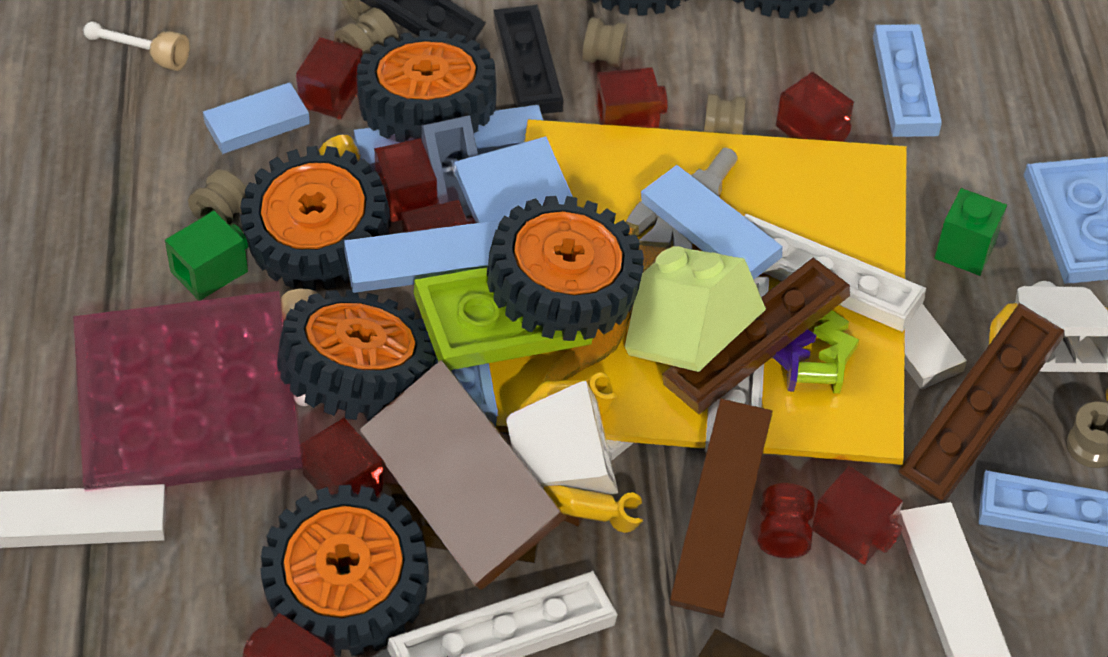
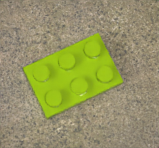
[413,267,593,370]

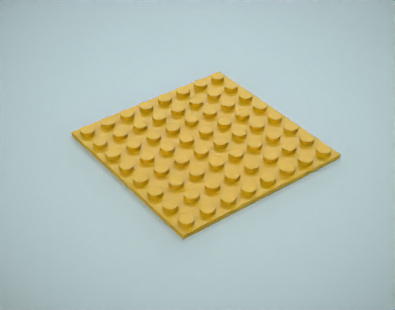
[489,119,907,465]

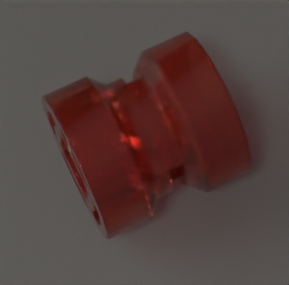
[758,483,815,559]

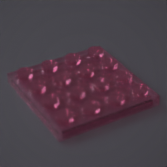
[73,291,302,491]

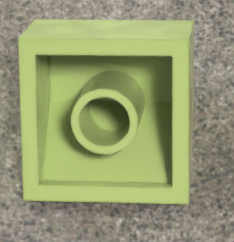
[625,246,766,372]

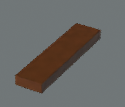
[662,257,850,414]
[898,303,1065,504]
[670,398,773,618]

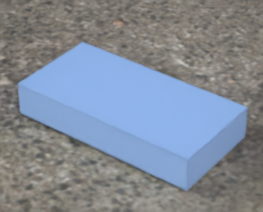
[203,82,310,154]

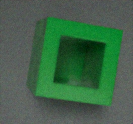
[934,188,1007,276]
[165,211,248,301]

